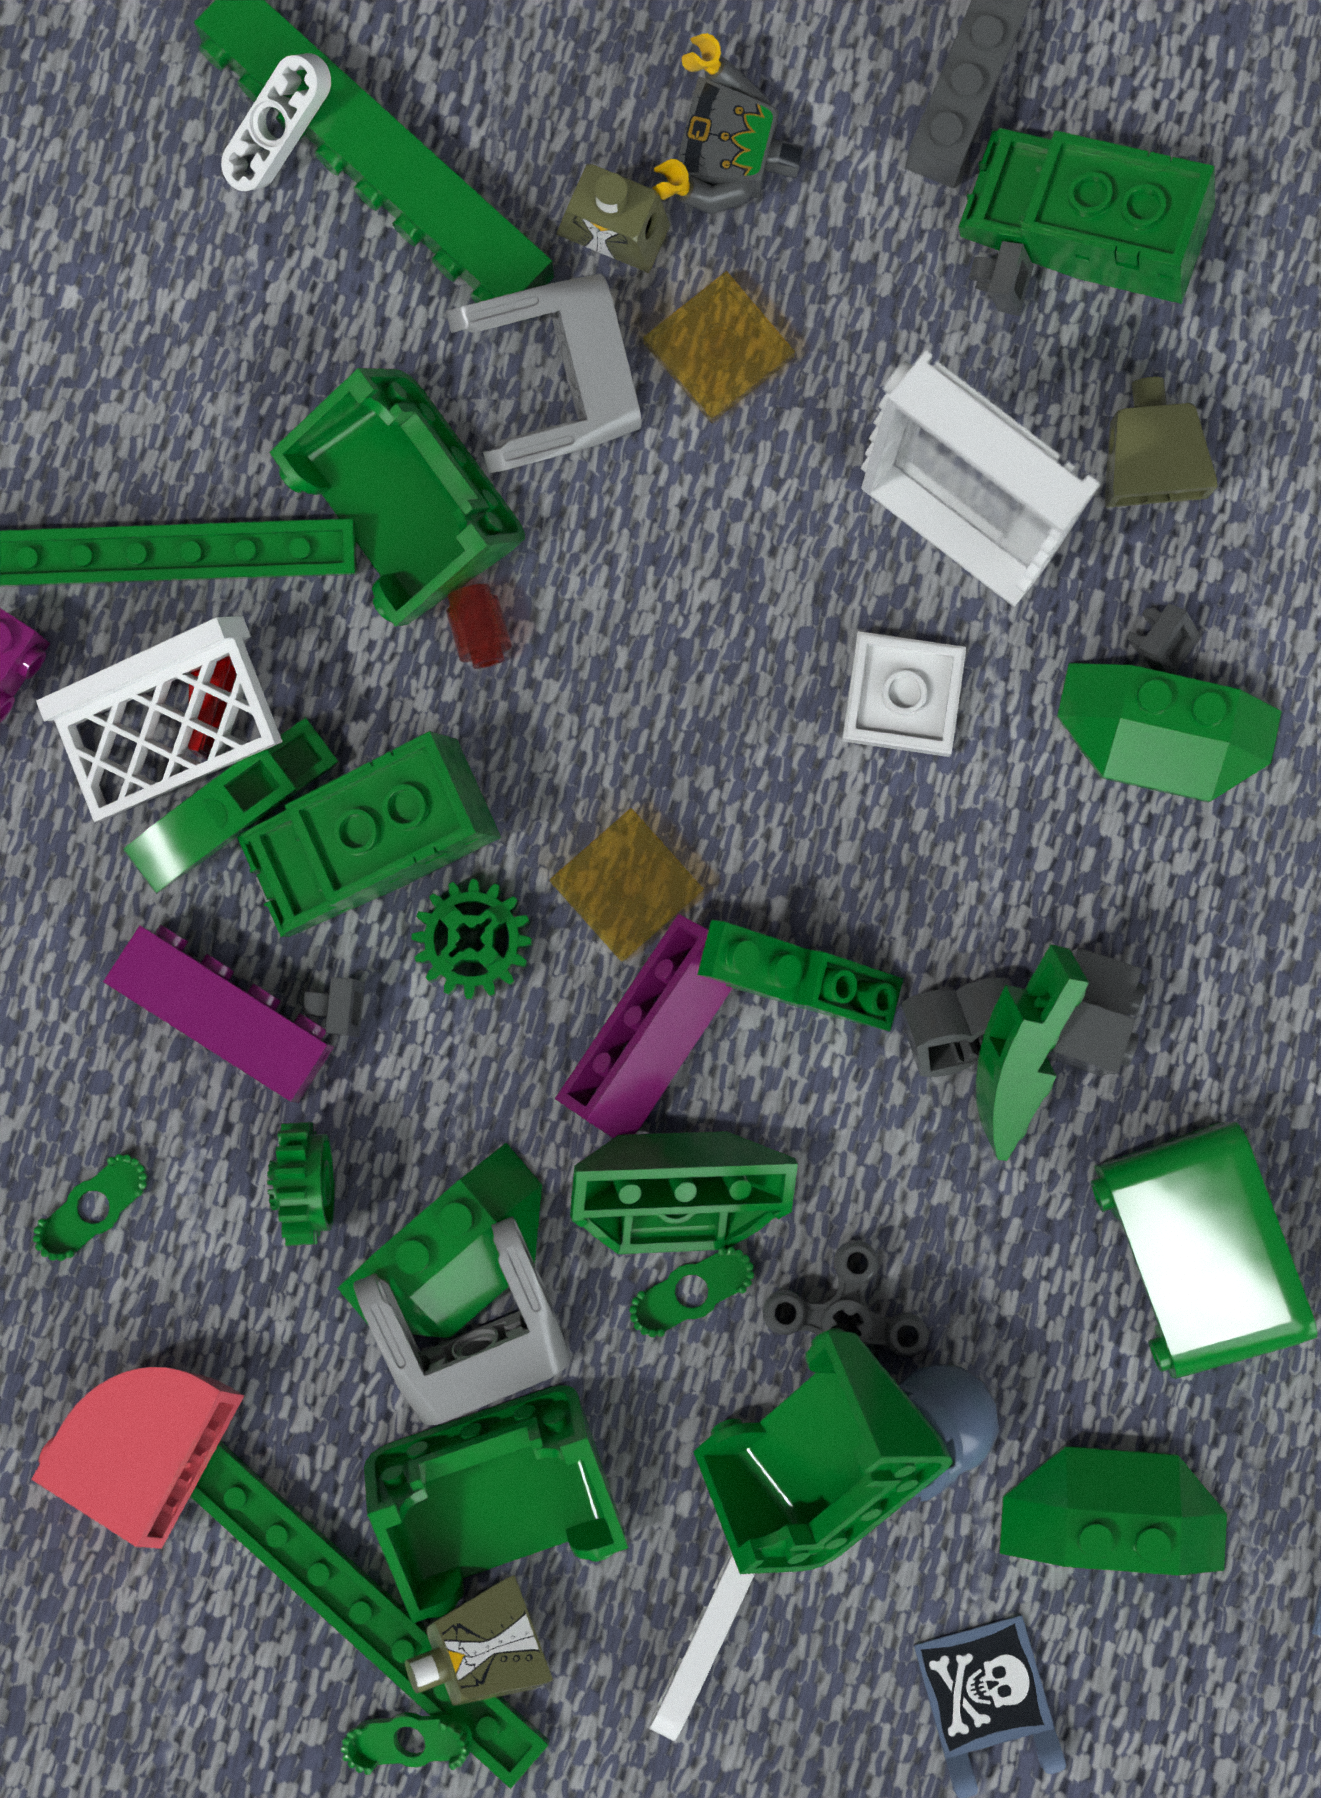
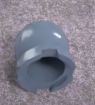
[899,1364,999,1501]

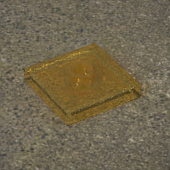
[643,271,795,424]
[549,808,704,963]

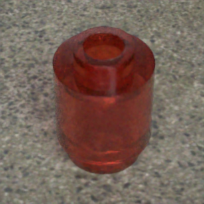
[446,584,512,669]

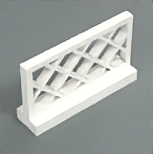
[36,616,282,822]

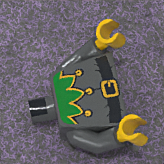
[652,33,804,214]

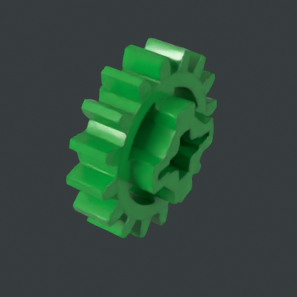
[411,879,533,1000]

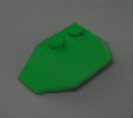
[1057,663,1282,803]
[570,1131,798,1254]
[337,1143,542,1338]
[999,1446,1227,1576]

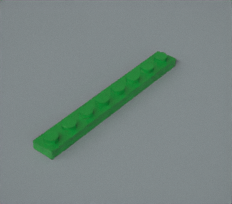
[0,519,357,587]
[190,1441,550,1789]

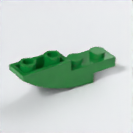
[123,717,338,894]
[697,920,903,1032]
[976,944,1089,1161]

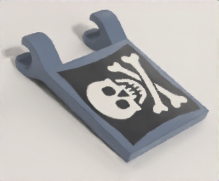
[914,1615,1066,1798]

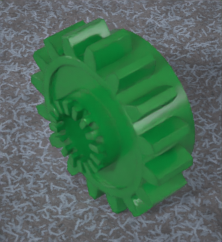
[267,1122,335,1246]

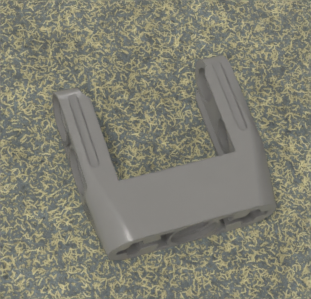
[446,273,642,473]
[354,1216,571,1425]

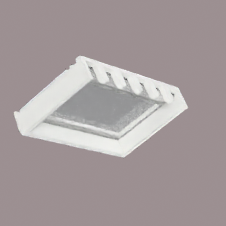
[861,350,1100,607]

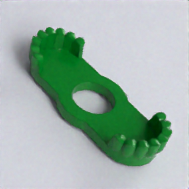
[33,1154,148,1261]
[629,1247,754,1338]
[341,1712,472,1775]

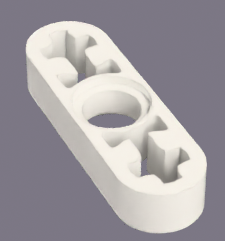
[221,53,331,191]

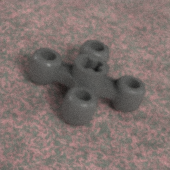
[762,1240,929,1373]

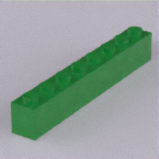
[194,0,554,303]

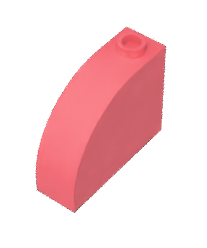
[31,1367,244,1549]

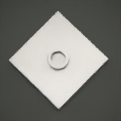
[842,631,966,757]

